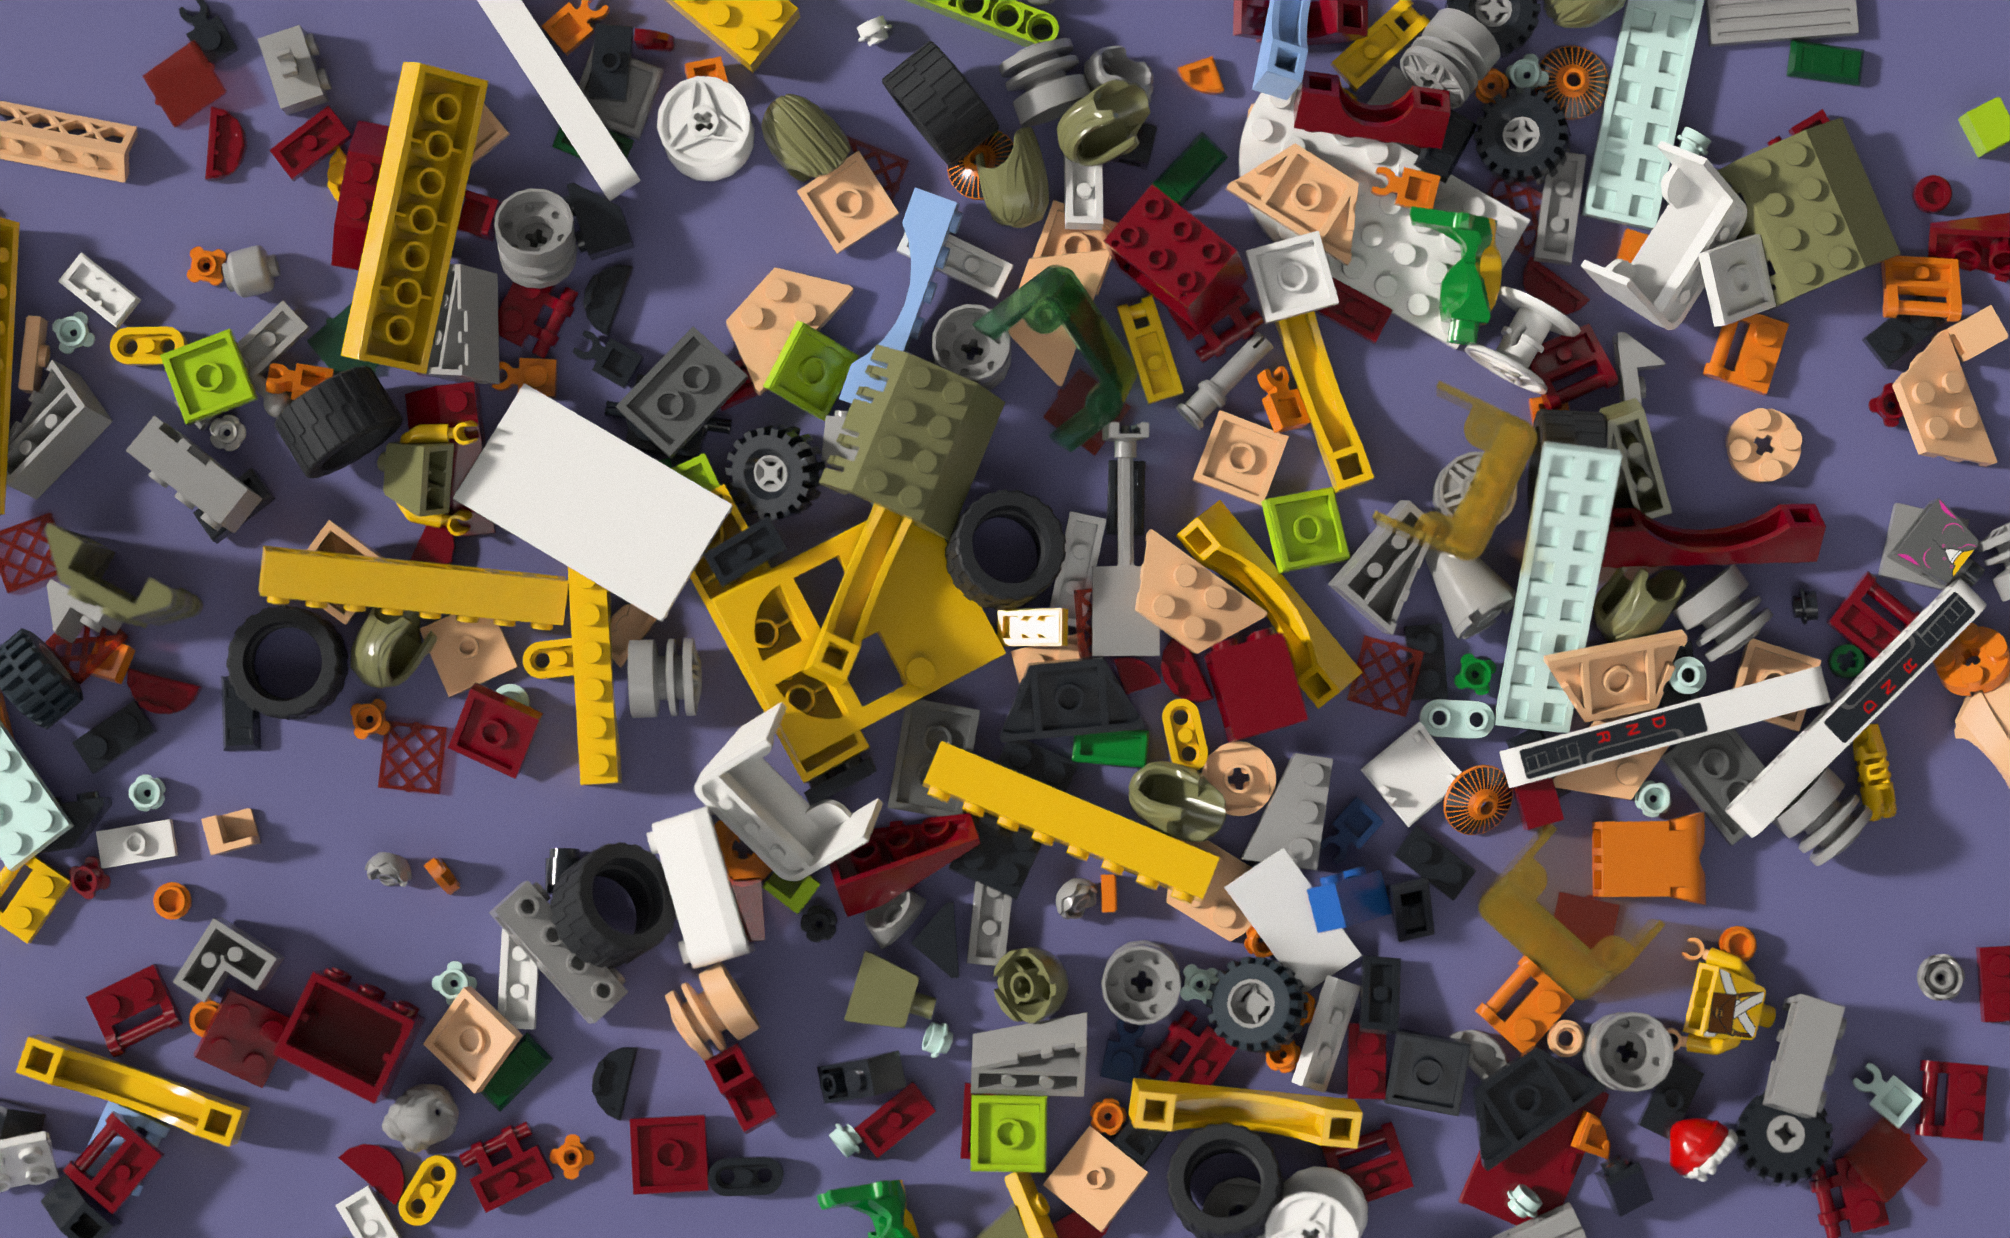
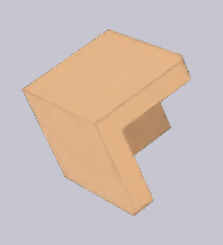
[1947,305,2008,363]
[201,808,261,855]

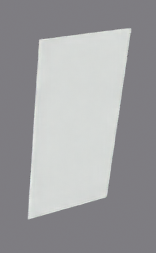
[1224,847,1362,993]

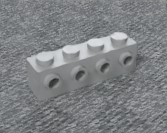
[489,880,628,1024]

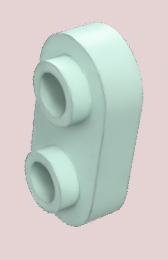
[1419,699,1495,739]

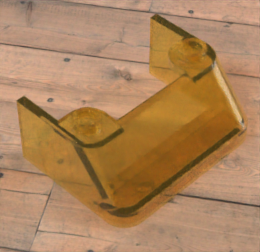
[1372,380,1537,562]
[1478,824,1665,1000]

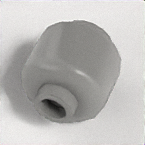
[222,245,281,298]

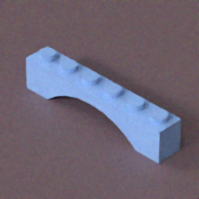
[1252,0,1311,100]
[839,187,963,404]

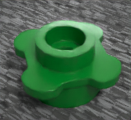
[1454,654,1496,696]

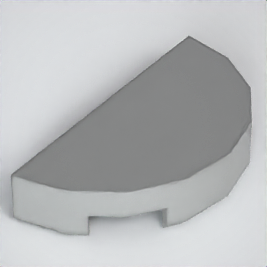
[1448,1029,1507,1080]

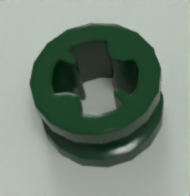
[1827,644,1865,678]

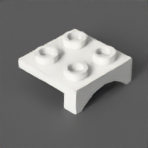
[1360,722,1462,827]
[0,1131,59,1192]

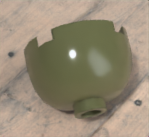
[993,947,1069,1023]

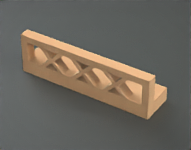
[0,101,137,183]

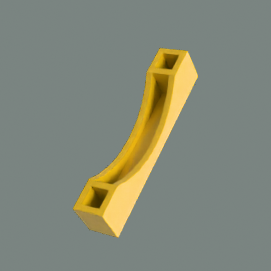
[1275,311,1374,494]
[1176,500,1363,709]
[803,504,912,688]
[568,567,622,785]
[16,1034,250,1147]
[1128,1078,1363,1149]

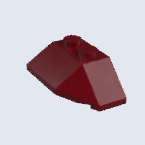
[331,120,390,271]

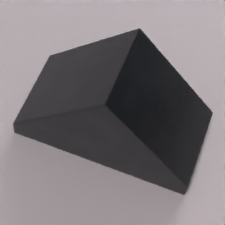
[1385,877,1435,942]
[911,902,959,978]

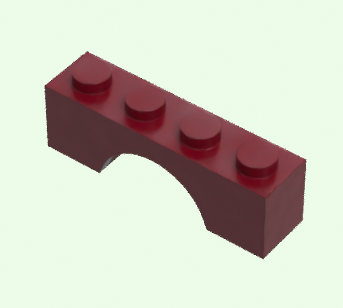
[1294,70,1451,149]

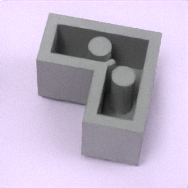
[173,917,285,1002]

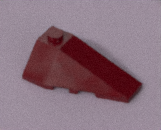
[1928,213,2010,283]
[405,381,496,537]
[829,813,980,917]

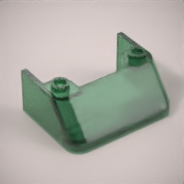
[972,264,1137,452]

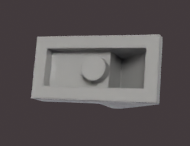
[1612,332,1666,405]
[47,579,123,643]

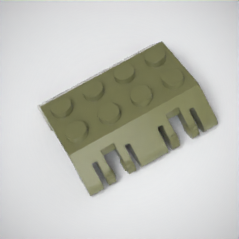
[1717,118,1901,311]
[819,345,1005,540]
[45,523,203,628]

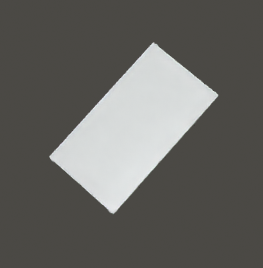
[453,383,733,622]

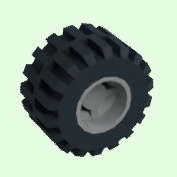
[0,628,84,729]
[1206,956,1308,1053]

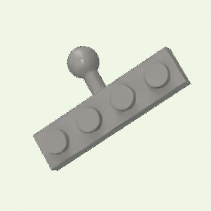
[174,300,311,431]

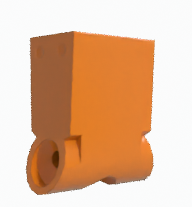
[1592,812,1706,905]

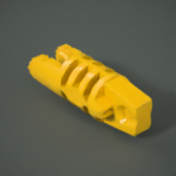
[1853,723,1897,821]

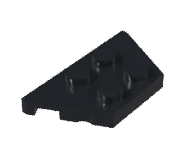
[1000,656,1144,742]
[1472,1046,1606,1171]

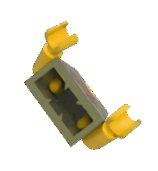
[377,421,479,536]

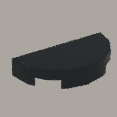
[583,264,634,337]
[592,1047,639,1121]

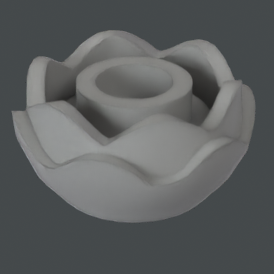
[365,852,412,887]
[1056,878,1098,920]
[1917,954,1965,1001]

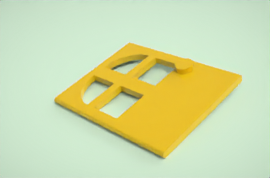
[711,520,1006,763]

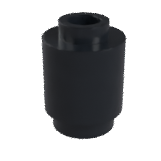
[545,848,582,897]

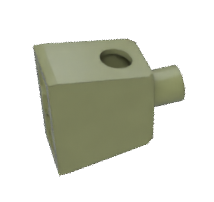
[844,951,937,1028]

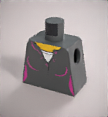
[1887,498,1985,587]

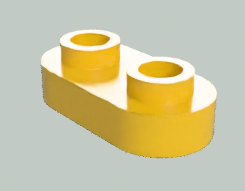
[110,326,187,366]
[523,638,574,679]
[1162,699,1208,771]
[398,1154,458,1226]

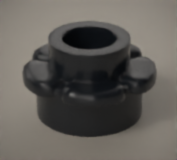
[1792,588,1818,625]
[800,905,837,943]

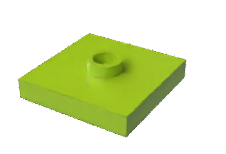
[763,320,859,421]
[160,329,258,426]
[1261,487,1350,574]
[970,1095,1047,1172]

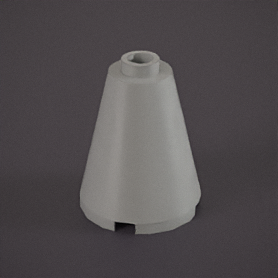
[1425,534,1517,640]

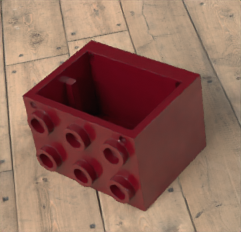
[1103,184,1248,334]
[1204,627,1309,743]
[273,966,426,1104]

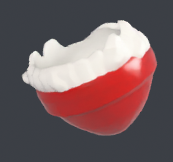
[1669,1118,1738,1182]

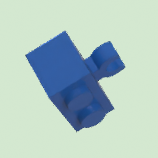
[1306,866,1392,933]

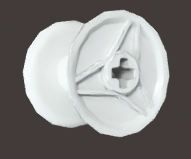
[657,76,754,181]
[1464,286,1581,395]
[1265,1166,1368,1238]

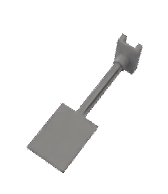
[1092,422,1160,656]

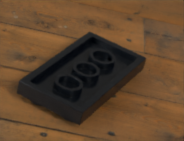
[948,740,1078,900]

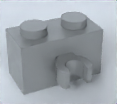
[258,25,331,115]

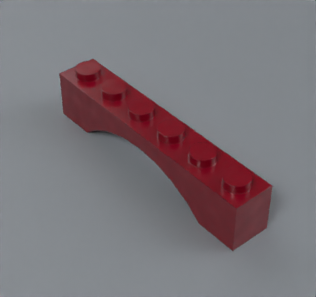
[1601,504,1826,568]

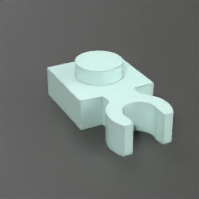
[1852,1063,1923,1129]

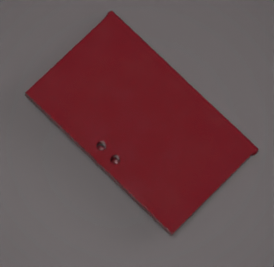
[1458,1092,1610,1226]

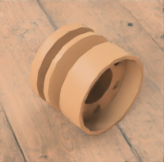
[665,961,761,1061]

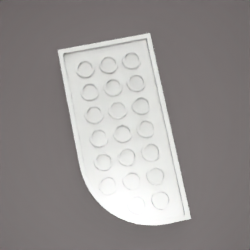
[1239,87,1530,349]

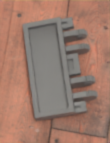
[1705,0,1859,47]

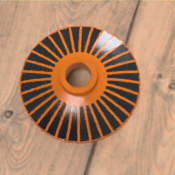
[1535,46,1608,120]
[947,130,1014,200]
[1443,765,1513,835]

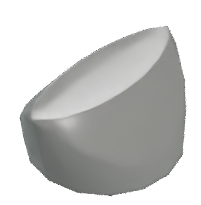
[865,889,927,950]

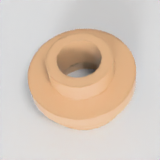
[1547,1020,1585,1057]

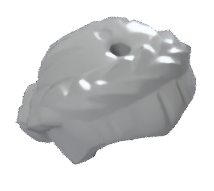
[1084,46,1154,103]
[382,1084,459,1153]

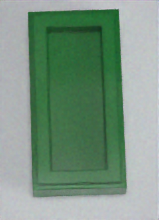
[1072,730,1149,768]

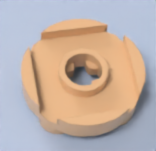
[1725,408,1802,483]
[1201,741,1276,816]

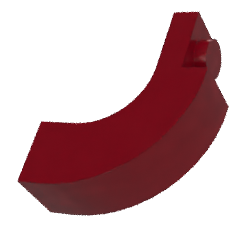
[1233,0,1368,45]

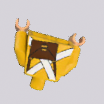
[1666,938,1776,1055]

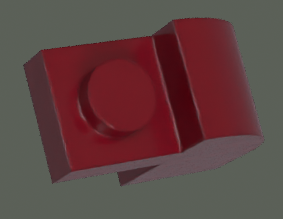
[704,1043,779,1134]

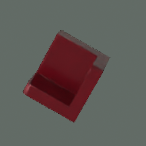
[457,190,501,242]
[1512,777,1564,830]

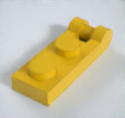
[1331,0,1430,92]
[1116,295,1184,405]

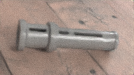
[1176,331,1273,430]

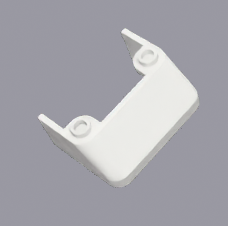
[1581,141,1747,330]
[695,702,883,881]
[647,806,755,969]

